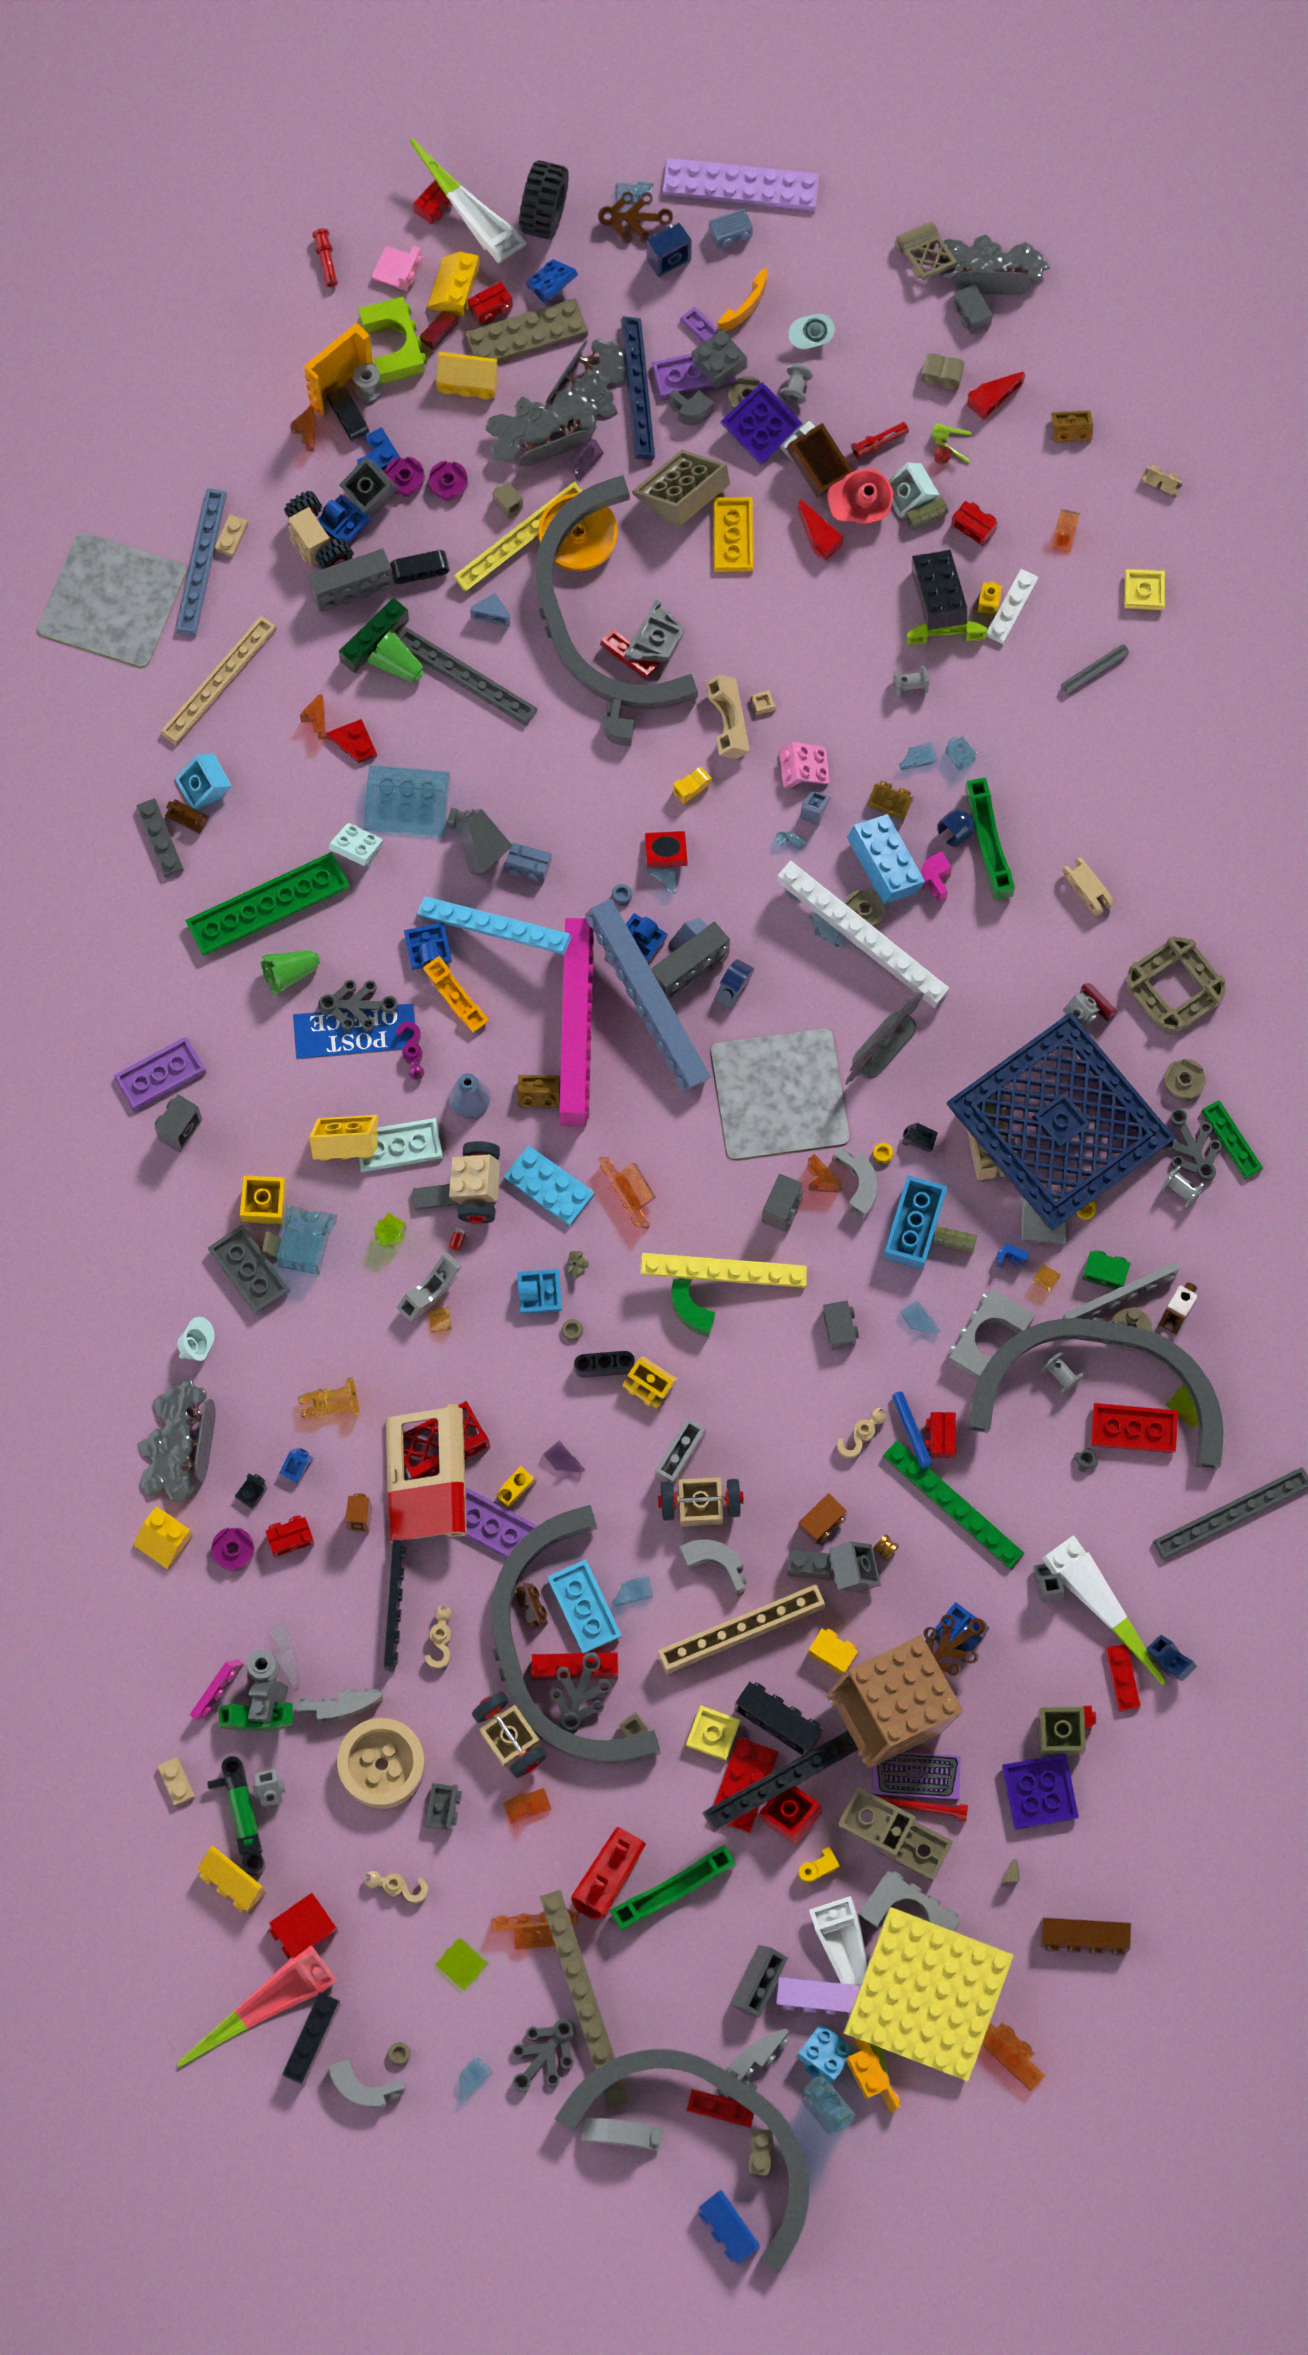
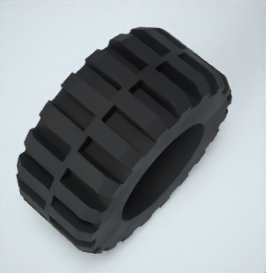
[519,160,569,240]

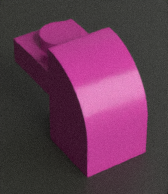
[921,851,952,902]

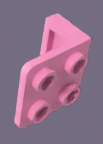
[372,246,423,292]
[779,742,830,789]

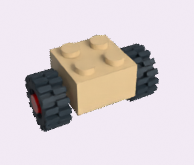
[284,491,354,569]

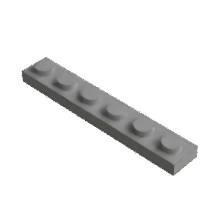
[1062,1262,1179,1319]

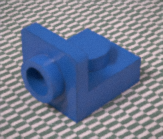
[995,1243,1029,1268]
[279,1448,313,1483]

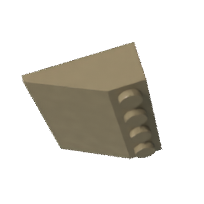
[632,450,730,526]

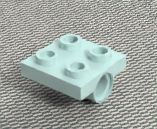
[329,823,383,866]

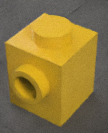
[977,582,1002,615]

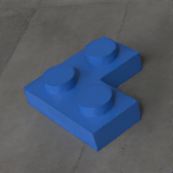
[357,427,401,470]

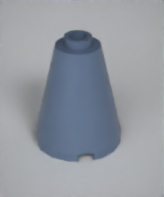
[449,1073,490,1119]

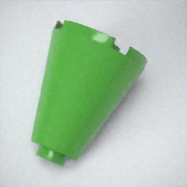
[367,630,424,683]
[260,950,320,994]

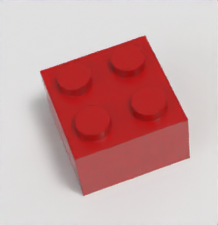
[759,1786,823,1846]

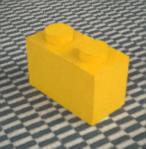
[807,1628,858,1676]

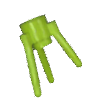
[931,423,971,463]

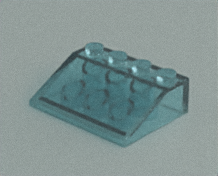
[364,765,451,837]

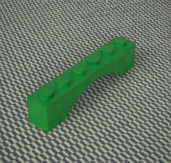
[965,777,1015,900]
[610,1845,736,1932]

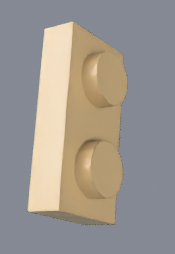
[214,514,248,557]
[158,1757,195,1806]

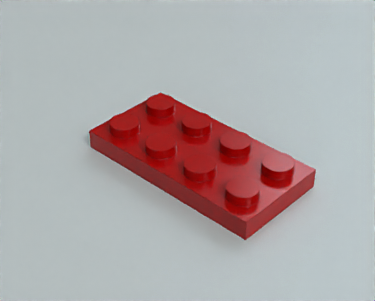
[1090,1403,1178,1453]
[713,1737,779,1834]

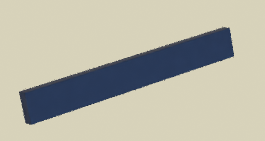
[621,316,655,461]

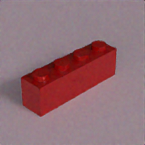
[532,1652,618,1680]

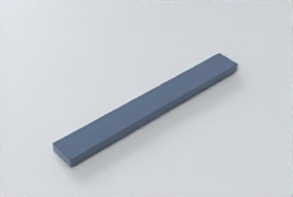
[176,488,227,636]

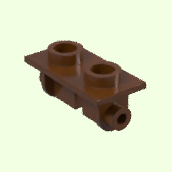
[165,799,210,834]
[515,1583,548,1629]

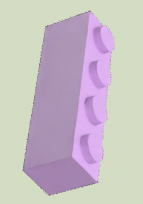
[777,1977,861,2016]

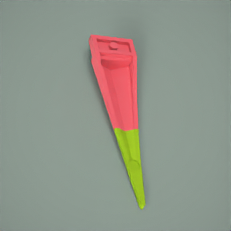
[177,1945,337,2067]

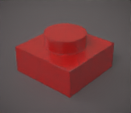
[1083,1706,1096,1731]

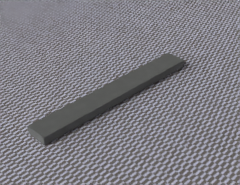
[399,627,537,726]
[1153,1467,1308,1561]

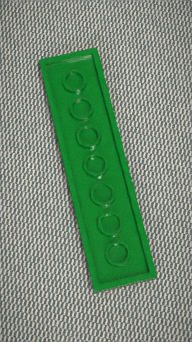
[185,852,350,957]

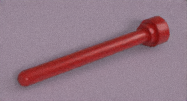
[875,1795,968,1822]

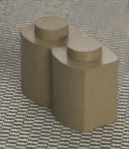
[921,353,965,390]
[748,2128,773,2177]

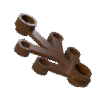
[598,192,673,243]
[923,1615,988,1676]

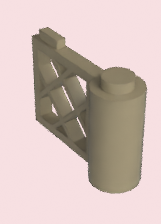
[894,221,957,281]

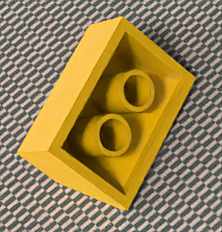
[427,251,480,317]
[436,352,498,399]
[309,1115,378,1161]
[197,1845,266,1913]

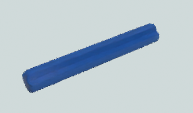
[892,1391,932,1468]

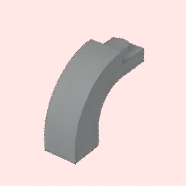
[832,1147,878,1220]
[397,1252,462,1322]
[679,1539,747,1595]
[328,2059,406,2108]
[581,2118,663,2151]

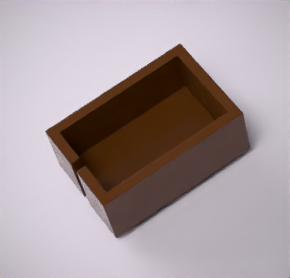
[786,423,853,498]

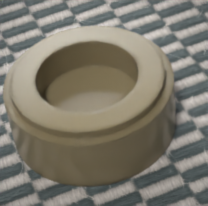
[562,1319,583,1341]
[388,2042,411,2065]

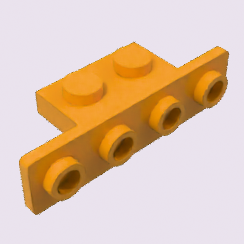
[846,2037,900,2113]

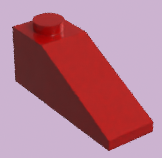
[967,371,1025,420]
[798,499,843,560]

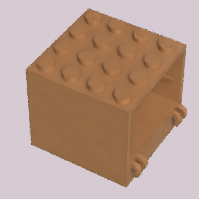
[827,1635,964,1769]

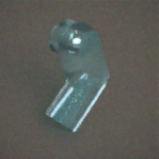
[774,832,805,849]

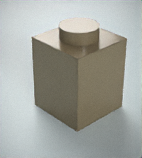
[492,482,523,518]

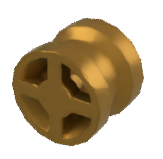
[873,1534,899,1561]

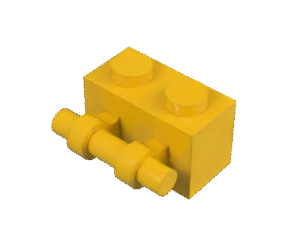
[622,1356,677,1409]

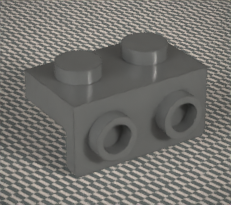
[425,1783,462,1831]

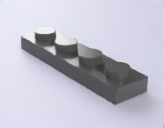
[136,798,184,877]

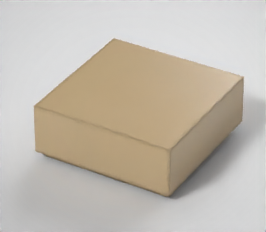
[751,690,776,716]

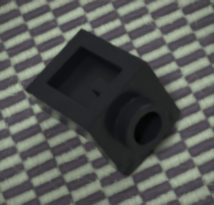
[902,1122,938,1152]
[235,1473,267,1510]

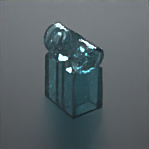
[277,1205,337,1275]
[802,2075,856,2136]

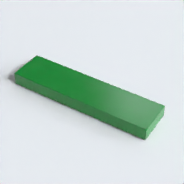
[1201,1100,1263,1179]

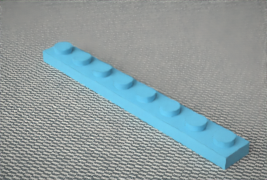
[417,896,572,955]

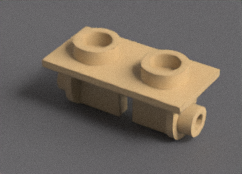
[1141,465,1183,495]

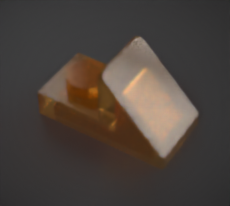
[290,407,315,451]
[1052,509,1080,552]
[300,694,326,740]
[807,1154,842,1193]
[503,1788,551,1824]

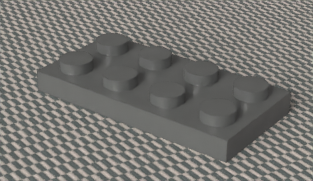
[208,1225,290,1315]

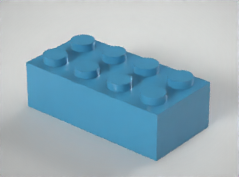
[847,814,925,905]
[883,1175,947,1270]

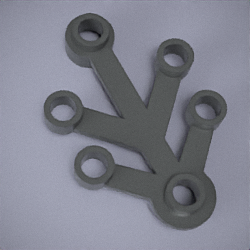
[318,980,398,1032]
[1163,1108,1222,1182]
[550,1652,611,1731]
[512,2019,575,2092]

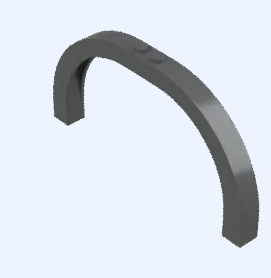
[536,475,698,709]
[967,1318,1224,1470]
[491,1505,661,1764]
[555,2049,809,2273]

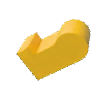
[673,767,712,805]
[495,1466,537,1508]
[799,1847,840,1884]

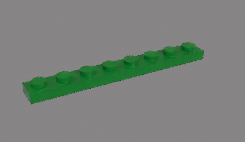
[882,1440,1024,1570]

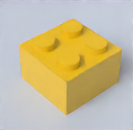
[240,1176,287,1225]

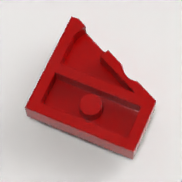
[326,719,377,763]

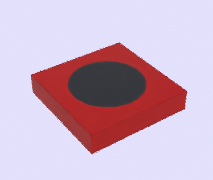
[645,831,688,868]

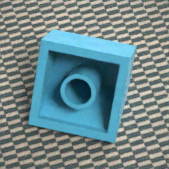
[175,754,232,810]

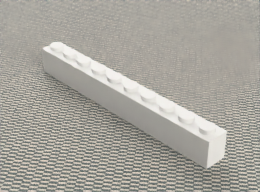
[777,860,949,1008]

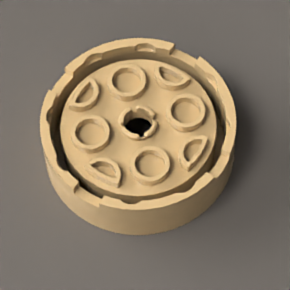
[337,1718,425,1809]

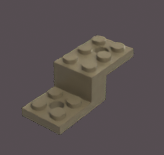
[837,1786,953,1881]

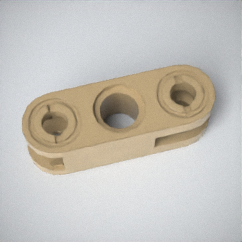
[1062,857,1114,916]

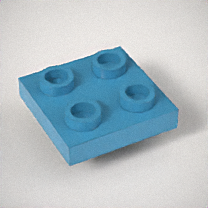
[517,1269,562,1315]
[796,2023,857,2084]

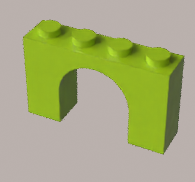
[358,297,427,384]

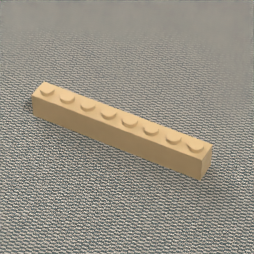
[658,1584,825,1675]

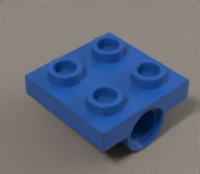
[525,259,578,302]
[317,494,371,544]
[626,913,668,964]
[404,922,452,970]
[929,1602,990,1662]

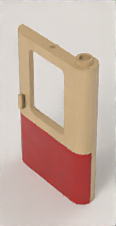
[386,1404,467,1544]

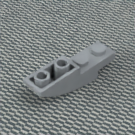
[295,1688,383,1723]
[720,2029,789,2098]

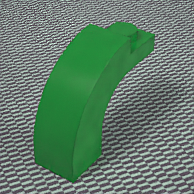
[671,1278,716,1337]
[218,1702,293,1731]

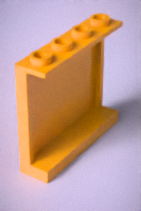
[304,322,374,417]

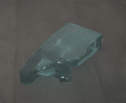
[615,181,654,205]
[899,741,938,770]
[646,866,677,895]
[809,912,844,947]
[899,1300,941,1333]
[612,1575,654,1606]
[459,2056,493,2103]

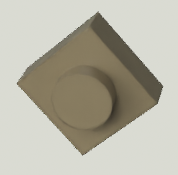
[619,1711,649,1737]

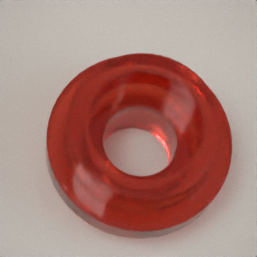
[933,445,952,464]

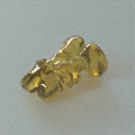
[298,1377,360,1418]

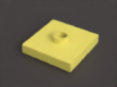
[1124,569,1165,610]
[685,1705,741,1761]

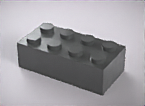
[308,548,394,612]
[651,921,730,999]

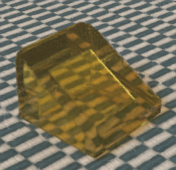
[1032,1264,1061,1292]
[429,1306,452,1333]

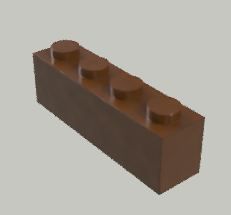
[1040,1918,1131,1955]

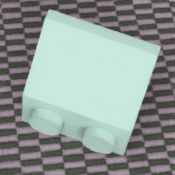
[888,462,939,518]

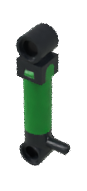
[207,1756,265,1876]

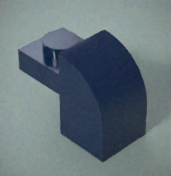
[714,959,755,1009]
[1146,1635,1197,1681]

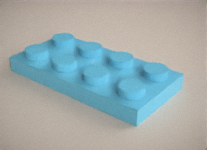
[503,1145,595,1226]
[547,1559,622,1653]

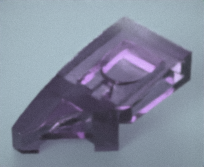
[543,1440,585,1472]

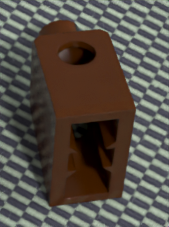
[1158,1282,1198,1335]

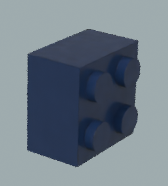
[646,222,692,277]

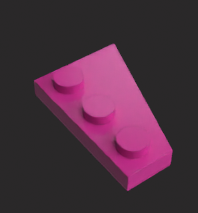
[190,1659,244,1720]

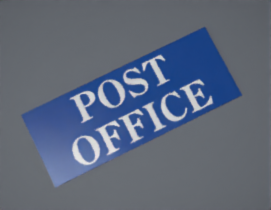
[293,1003,415,1059]

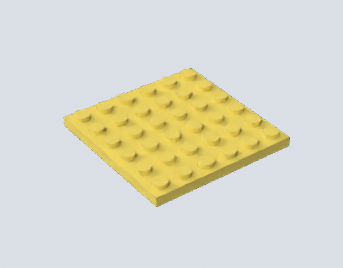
[843,1907,1014,2081]

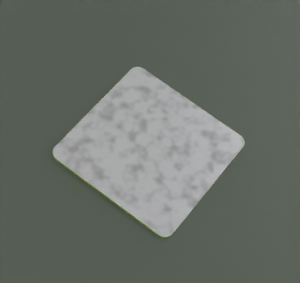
[37,533,187,667]
[711,1028,850,1159]

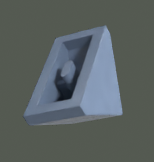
[470,593,511,627]
[800,790,830,825]
[669,917,707,950]

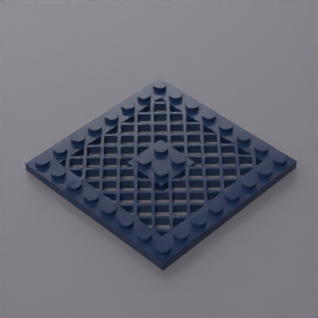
[946,1012,1176,1231]

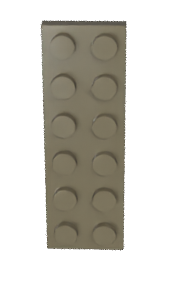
[465,298,588,362]

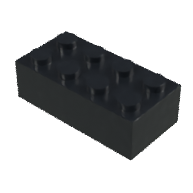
[912,550,968,630]
[734,1681,822,1756]

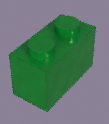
[1082,1250,1131,1289]

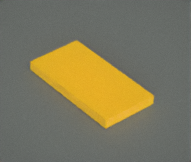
[713,497,754,572]

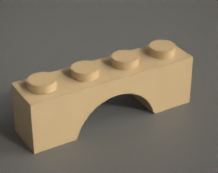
[705,674,750,759]

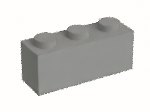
[655,1418,706,1487]

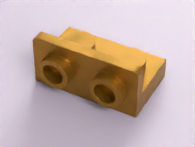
[1051,410,1093,442]
[866,781,914,820]
[518,1075,560,1107]

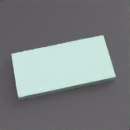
[359,1118,443,1173]

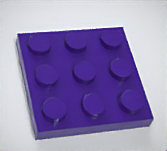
[720,382,803,465]
[1002,1754,1079,1830]

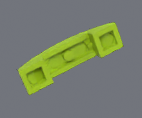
[906,621,987,645]

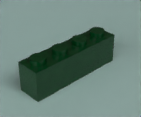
[338,597,409,673]

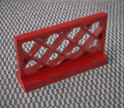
[403,1401,491,1480]

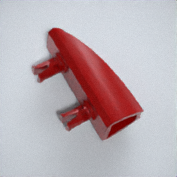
[571,1827,646,1920]

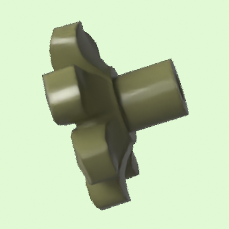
[567,1251,589,1277]

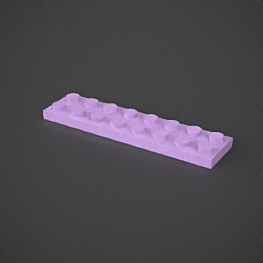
[663,158,819,211]

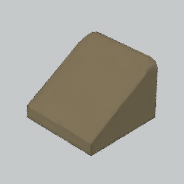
[262,1232,283,1259]
[1001,1859,1020,1885]

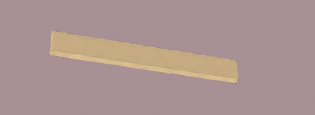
[160,616,277,745]

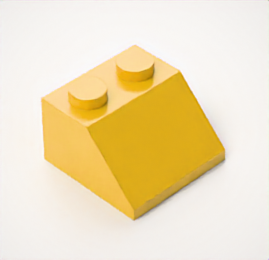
[133,1506,193,1570]

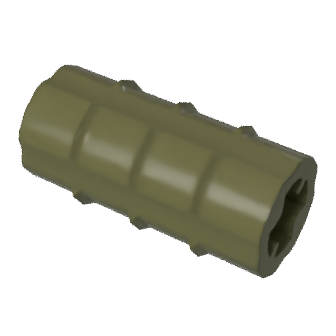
[905,497,948,529]
[933,1226,977,1253]

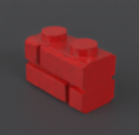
[413,180,453,224]
[467,282,513,325]
[951,501,998,546]
[925,1412,956,1458]
[265,1515,315,1558]

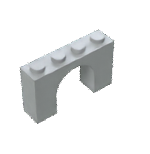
[947,1289,1035,1381]
[858,1870,961,1931]

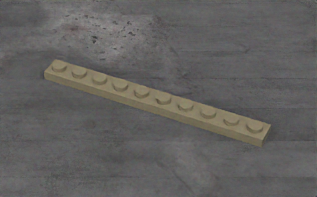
[540,1890,630,2110]

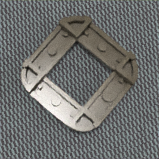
[1125,936,1225,1034]

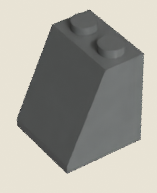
[456,809,513,874]

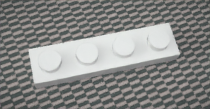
[986,569,1039,644]

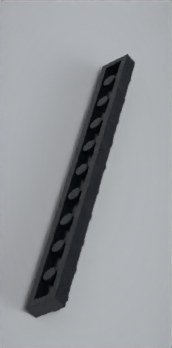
[702,1731,858,1832]

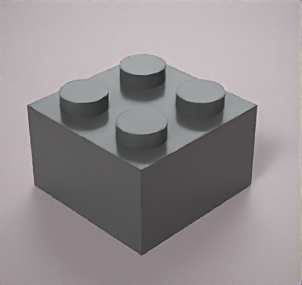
[692,329,747,390]
[339,457,399,516]
[154,1094,203,1153]
[762,1173,804,1232]
[829,1541,881,1593]

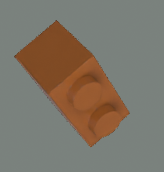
[345,1493,372,1532]
[798,1493,847,1544]

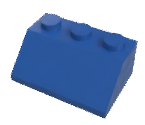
[698,2190,760,2265]

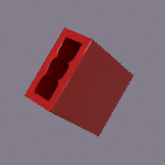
[268,1892,338,1959]

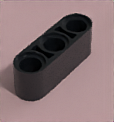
[326,386,369,441]
[390,550,450,584]
[574,1351,635,1378]

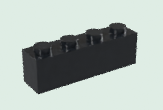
[282,1992,341,2086]

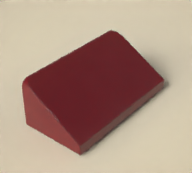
[419,311,458,350]
[1080,983,1118,1021]

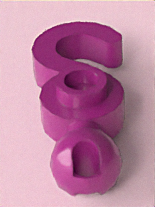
[396,1022,424,1081]

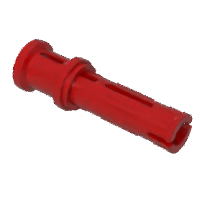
[312,228,338,288]
[851,421,909,460]

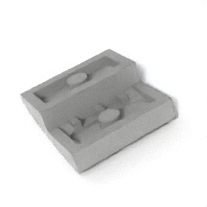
[1021,1200,1066,1245]

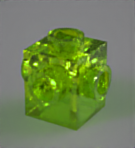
[374,1212,407,1249]

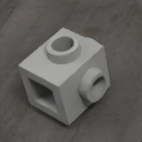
[1063,992,1100,1026]
[253,1769,285,1807]

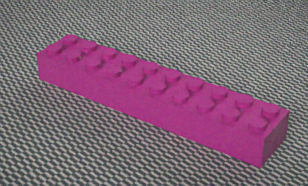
[560,918,594,1126]

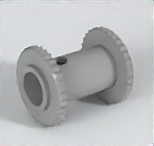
[353,364,382,402]
[780,364,813,404]
[893,666,929,698]
[1162,1166,1204,1207]
[1041,1352,1083,1394]
[246,1650,279,1682]

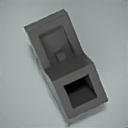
[669,389,714,425]
[602,699,634,746]
[1034,1563,1065,1604]
[248,1681,289,1722]

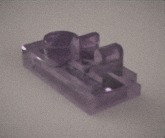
[564,438,604,481]

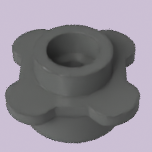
[1074,1448,1098,1472]

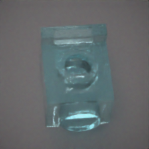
[945,736,977,771]

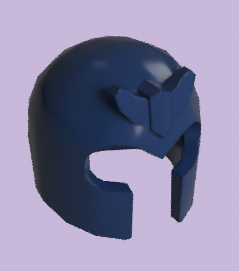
[937,809,975,847]

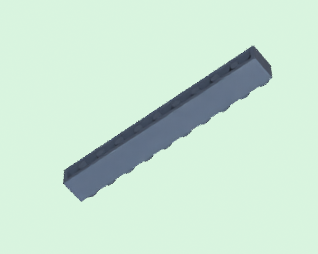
[585,899,711,1093]

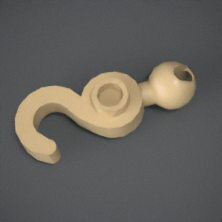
[837,1408,887,1459]
[425,1605,452,1669]
[364,1871,428,1903]

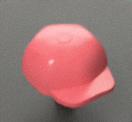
[827,468,894,524]

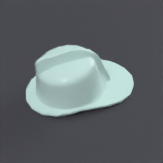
[788,314,835,349]
[177,1316,215,1361]

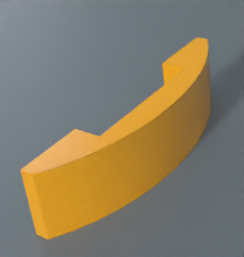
[717,267,767,332]
[423,956,489,1033]

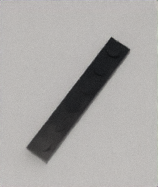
[384,1540,406,1671]

